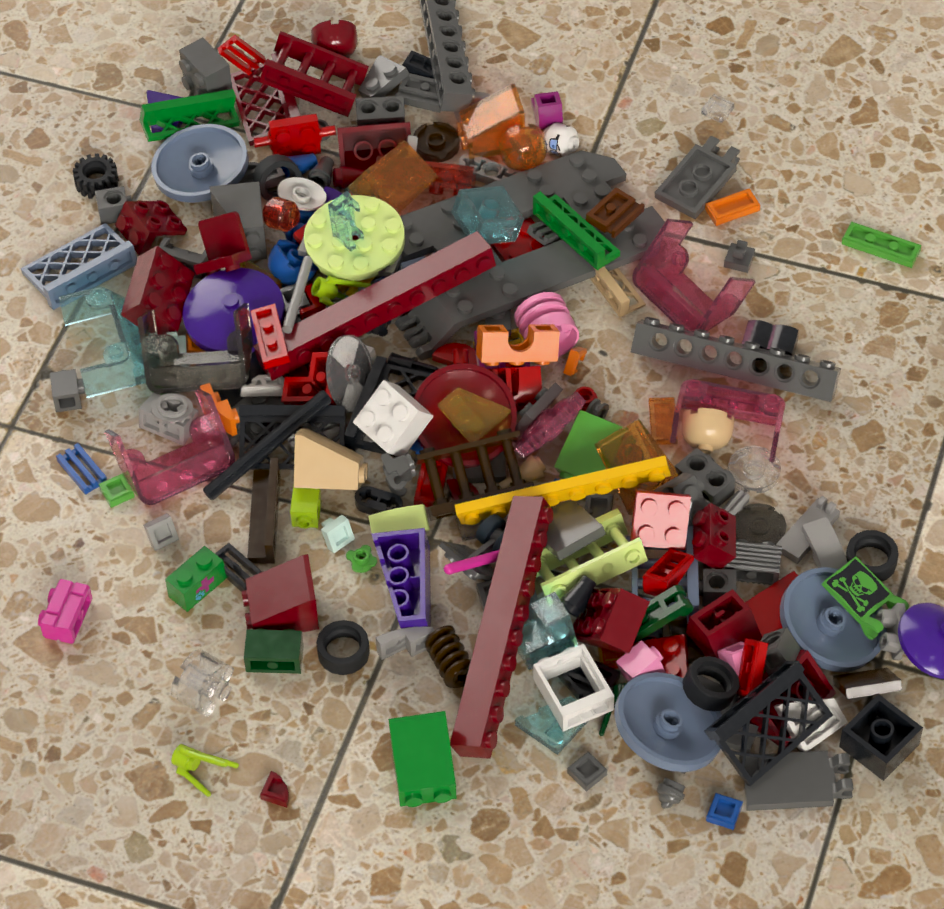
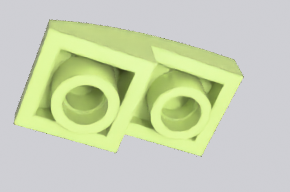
[368,504,430,533]

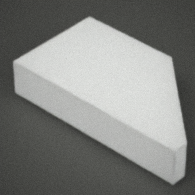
[240,375,284,397]

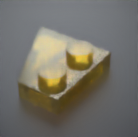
[437,387,511,442]

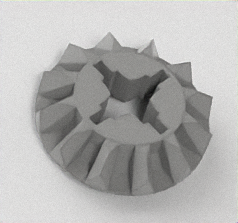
[151,393,193,426]

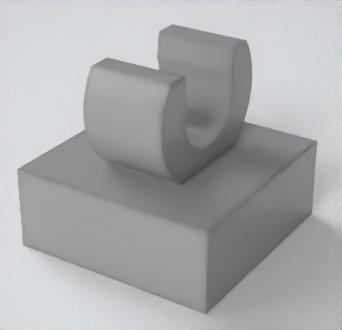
[143,513,179,551]

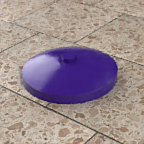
[183,268,285,357]

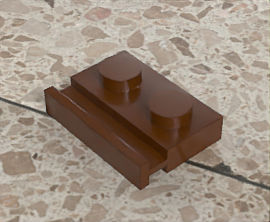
[585,187,645,238]

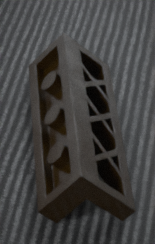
[247,458,281,564]

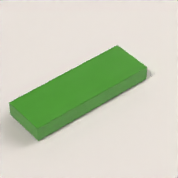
[842,221,922,268]

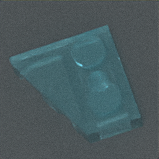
[515,696,588,755]

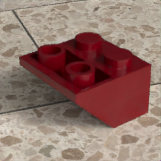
[686,589,762,658]

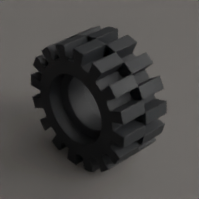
[73,153,119,199]

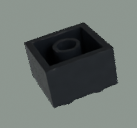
[839,694,923,781]

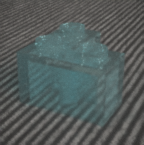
[517,592,578,671]

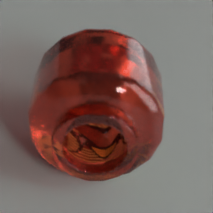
[263,197,300,232]

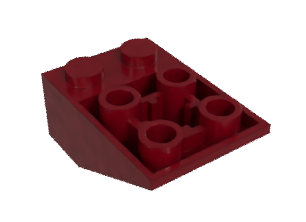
[571,588,650,653]

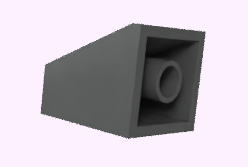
[209,181,267,261]

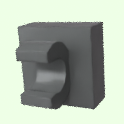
[724,240,755,273]

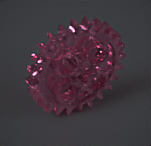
[514,391,586,458]

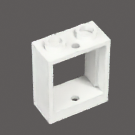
[533,644,614,731]

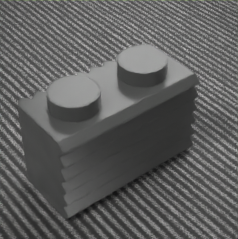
[725,539,782,586]

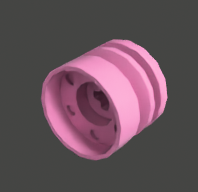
[514,292,579,357]

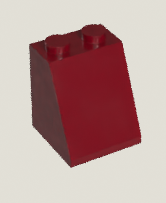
[241,554,319,632]

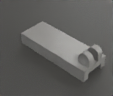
[776,496,840,564]

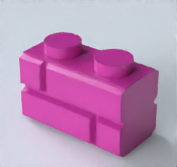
[38,579,93,644]

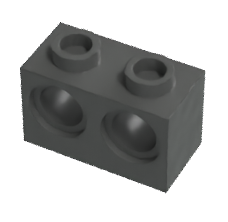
[356,96,405,126]
[674,448,735,507]

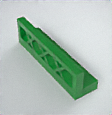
[139,89,240,142]
[533,191,620,270]

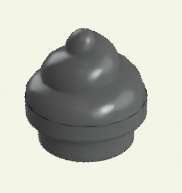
[657,778,686,809]

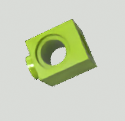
[290,485,322,529]

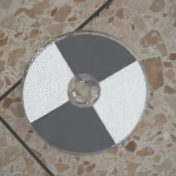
[326,335,373,413]

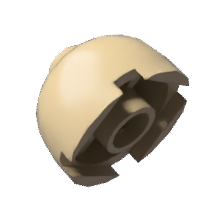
[682,408,734,454]

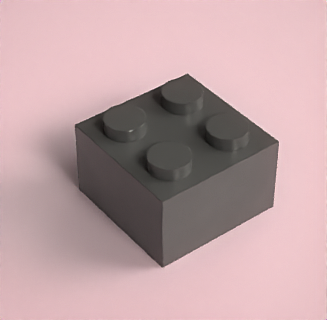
[179,37,233,95]

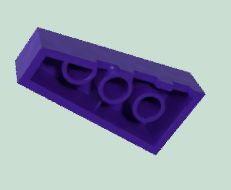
[371,528,431,629]

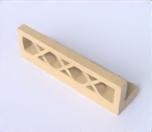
[590,266,646,317]

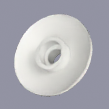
[278,177,327,211]

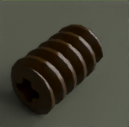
[425,625,471,688]

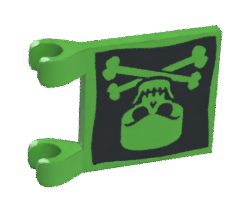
[821,556,909,640]

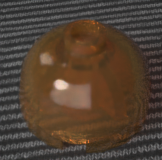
[498,124,547,172]

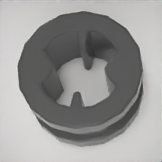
[586,398,609,419]

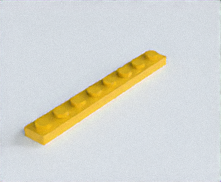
[455,456,671,525]

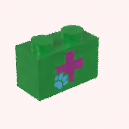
[165,545,226,612]

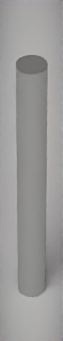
[282,256,313,334]

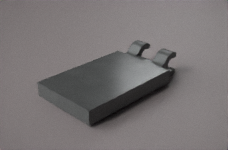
[655,136,740,219]
[545,500,606,561]
[744,751,854,811]

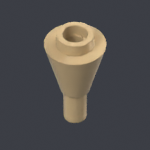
[498,455,546,489]

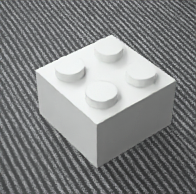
[353,380,433,457]

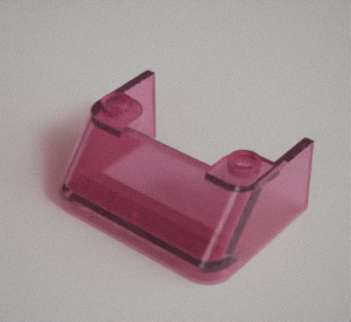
[632,219,756,332]
[670,379,785,463]
[105,389,235,505]

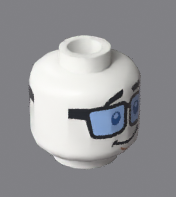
[542,123,579,157]

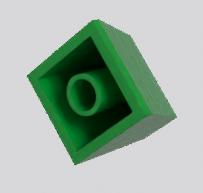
[388,711,457,807]

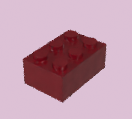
[121,246,195,342]

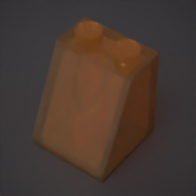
[456,84,526,160]

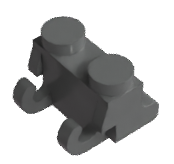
[381,453,417,497]

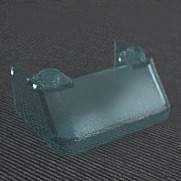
[58,287,159,398]

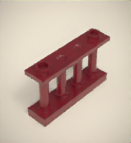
[259,31,369,117]

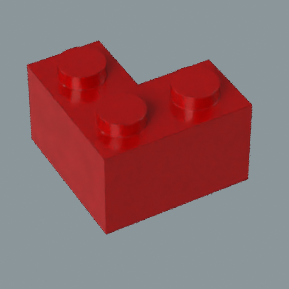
[281,352,348,405]

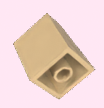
[294,428,368,490]

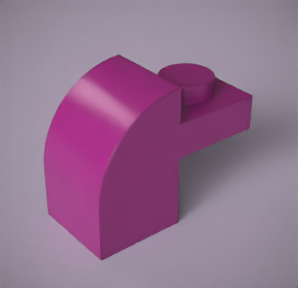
[531,91,563,131]

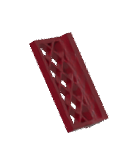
[231,52,301,146]

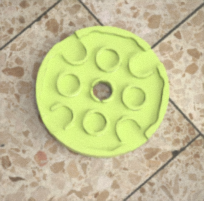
[304,195,405,281]

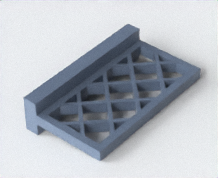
[21,223,137,310]

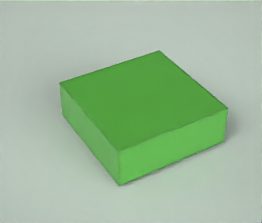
[99,473,135,508]

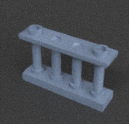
[626,526,699,624]

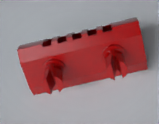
[452,344,542,410]

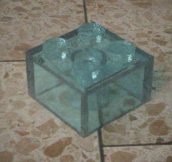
[451,186,524,244]

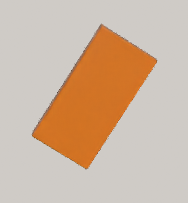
[705,188,761,226]

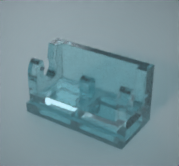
[328,191,364,252]

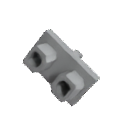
[874,603,906,660]

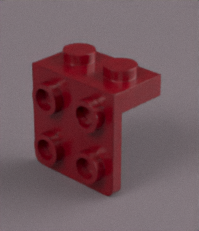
[115,200,187,256]
[193,211,252,276]

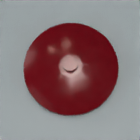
[414,363,517,468]

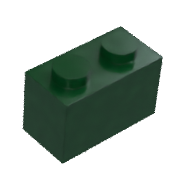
[244,628,304,674]

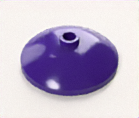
[898,603,944,679]

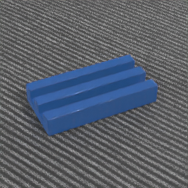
[56,443,107,495]

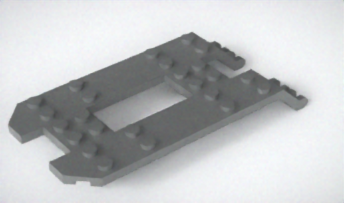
[370,150,665,360]

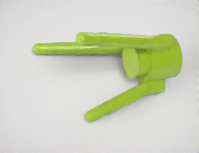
[311,276,371,307]
[171,744,239,797]

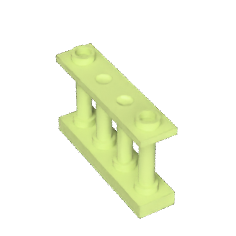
[536,508,648,607]

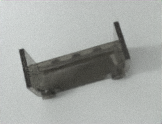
[137,303,253,394]

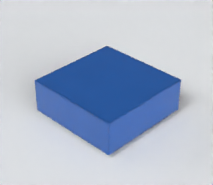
[706,793,743,830]

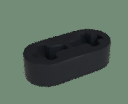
[354,486,403,515]

